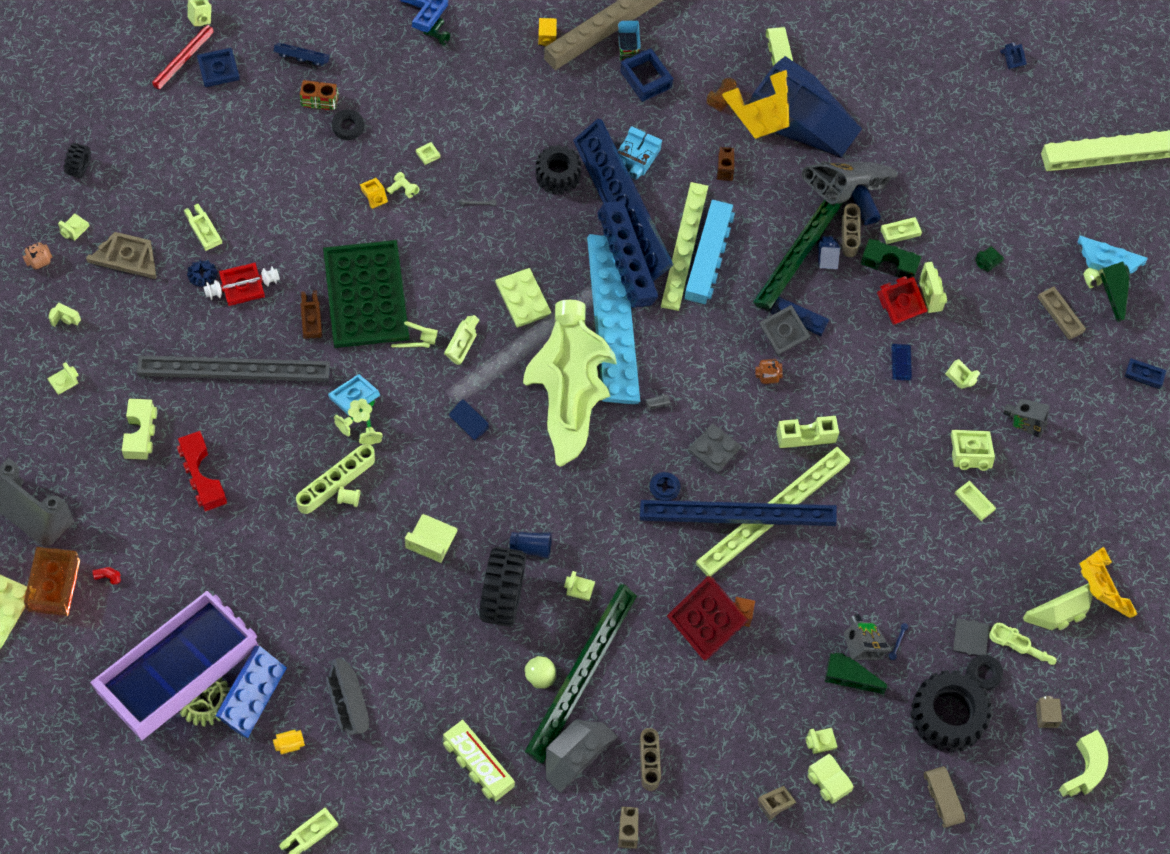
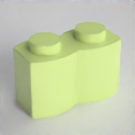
[808,754,854,804]

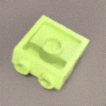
[918,262,947,313]
[951,430,995,471]

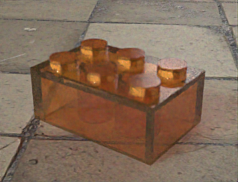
[24,547,80,616]

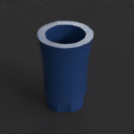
[509,532,552,559]

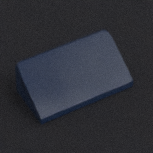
[449,399,489,441]

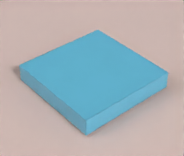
[328,374,380,416]

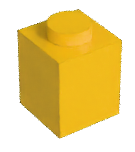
[538,18,557,47]

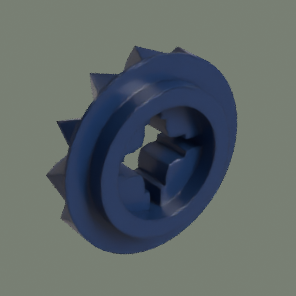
[187,259,217,287]
[650,472,681,501]

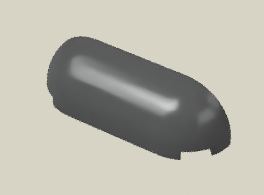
[326,658,369,735]

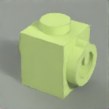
[187,0,211,26]

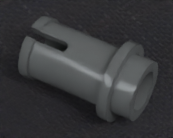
[645,393,670,411]

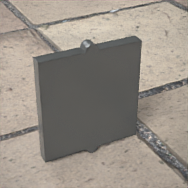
[953,618,990,656]

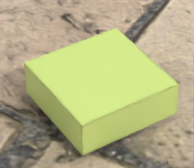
[416,142,440,165]

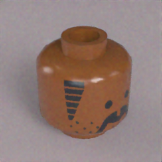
[755,359,783,384]

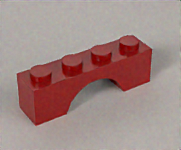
[177,431,227,511]

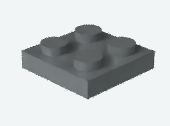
[759,305,810,356]
[688,423,742,474]

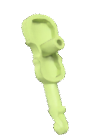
[989,623,1056,665]

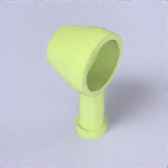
[1083,268,1102,288]

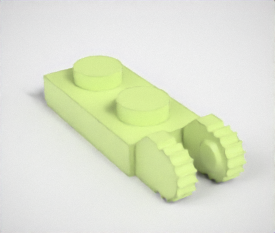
[184,204,222,251]
[279,808,338,854]

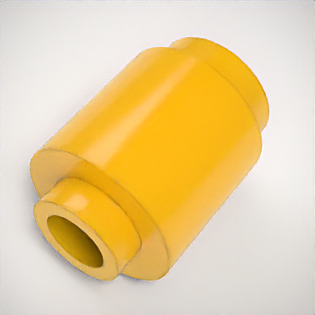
[273,729,305,755]

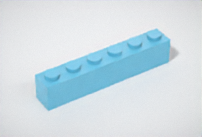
[684,200,735,304]

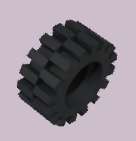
[64,143,91,178]

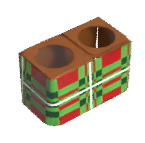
[300,80,339,110]

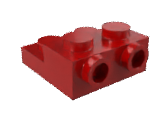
[877,276,928,325]

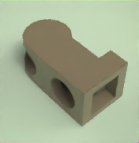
[618,806,638,848]

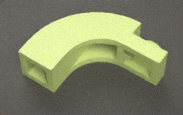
[1059,730,1108,797]

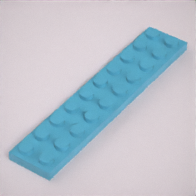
[587,234,640,404]

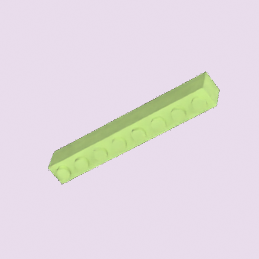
[1041,130,1170,171]

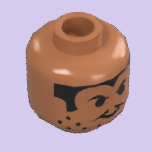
[22,242,53,270]

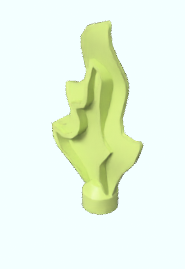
[523,300,617,467]

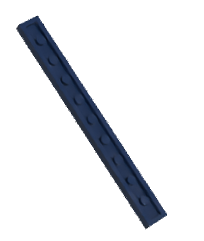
[640,500,837,526]

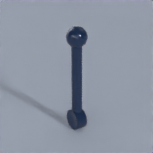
[888,623,909,660]

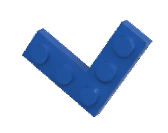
[400,0,448,33]

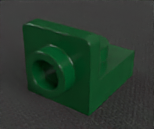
[975,246,1004,273]

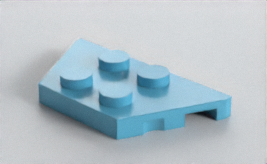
[1078,236,1147,273]

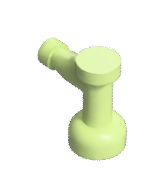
[386,172,420,198]

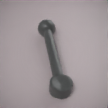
[459,199,497,206]

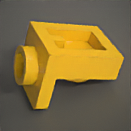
[360,178,388,208]

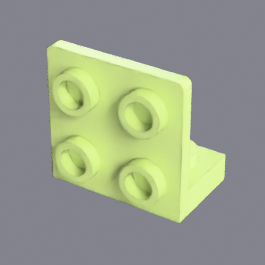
[405,514,457,563]

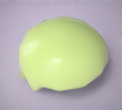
[525,656,556,688]

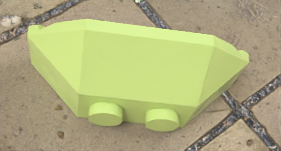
[1023,583,1093,630]

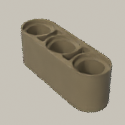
[842,203,860,257]
[639,728,661,791]
[924,766,965,828]

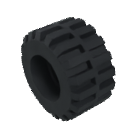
[535,145,581,195]

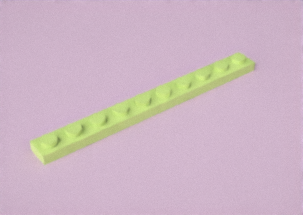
[696,447,850,576]

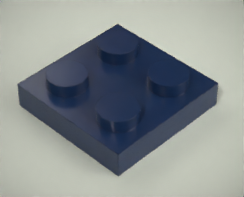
[197,48,240,87]

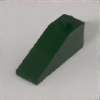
[1098,261,1130,322]
[824,653,887,694]

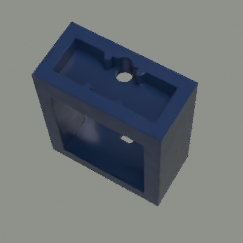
[620,48,673,102]

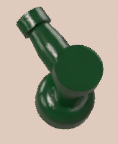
[423,18,451,46]

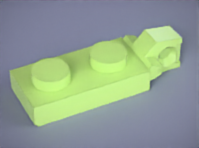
[444,315,479,365]

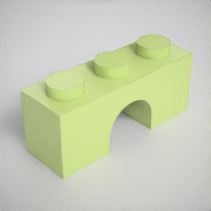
[122,399,157,460]
[776,416,839,448]

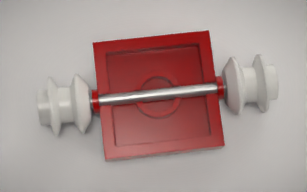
[204,263,280,306]

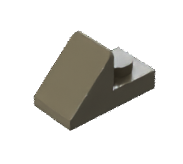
[758,786,796,821]

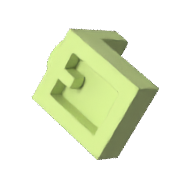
[58,214,89,241]
[49,303,81,327]
[47,362,79,395]
[564,571,595,601]
[806,728,837,754]

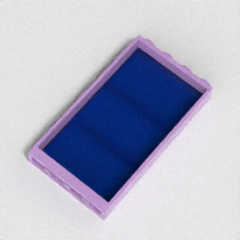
[90,591,258,741]

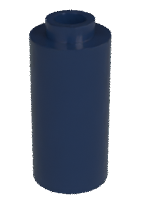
[851,185,881,225]

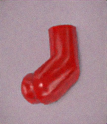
[92,567,121,585]

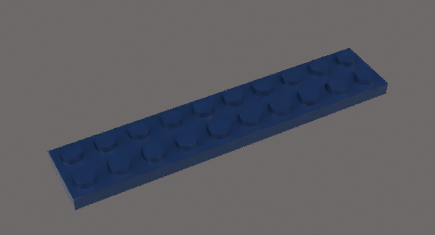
[573,118,674,282]

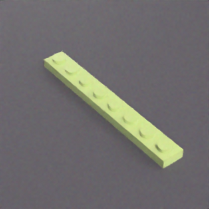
[661,182,708,311]

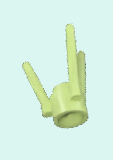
[391,321,438,348]

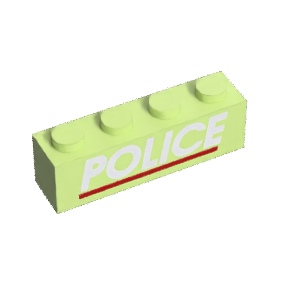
[443,720,515,802]

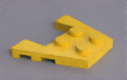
[722,70,789,139]
[1079,547,1137,618]

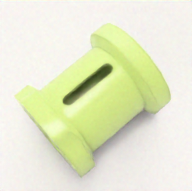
[337,487,360,507]

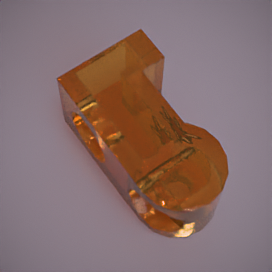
[706,78,737,112]

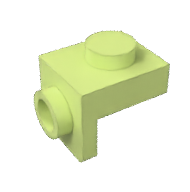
[945,359,980,389]

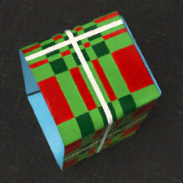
[618,21,640,60]

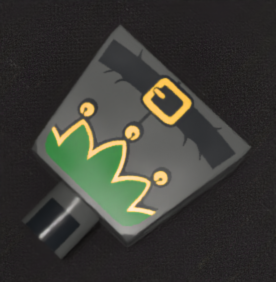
[1003,399,1050,438]
[844,614,891,660]

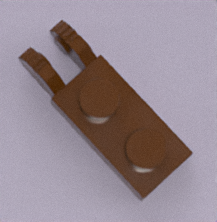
[300,290,322,339]

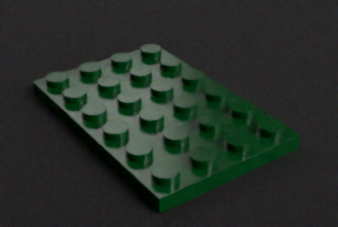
[323,240,409,348]

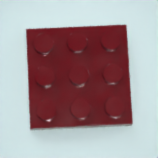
[667,575,749,661]

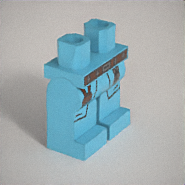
[618,126,662,180]

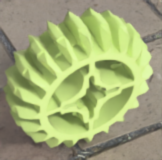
[177,673,230,727]

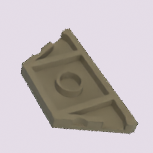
[86,232,156,279]

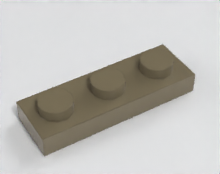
[1037,287,1086,340]

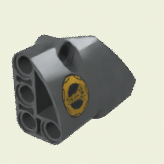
[801,161,897,204]

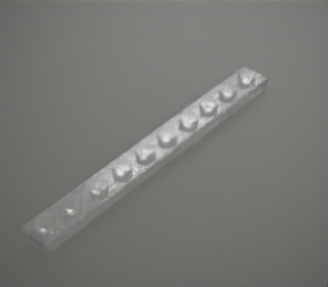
[446,285,593,405]

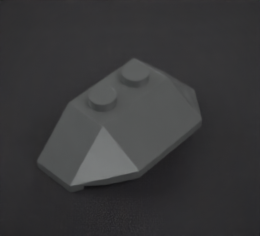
[546,720,618,793]

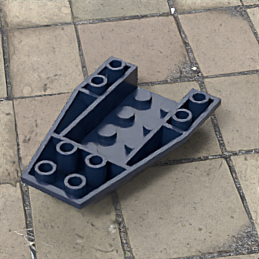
[748,56,862,157]

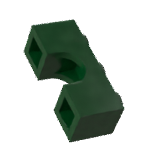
[860,238,922,279]

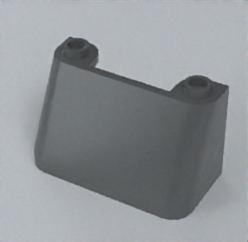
[0,458,74,546]

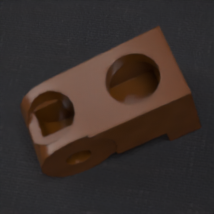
[716,147,734,181]

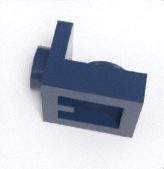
[1000,43,1027,69]

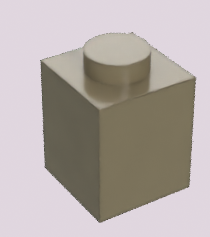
[1036,696,1062,728]

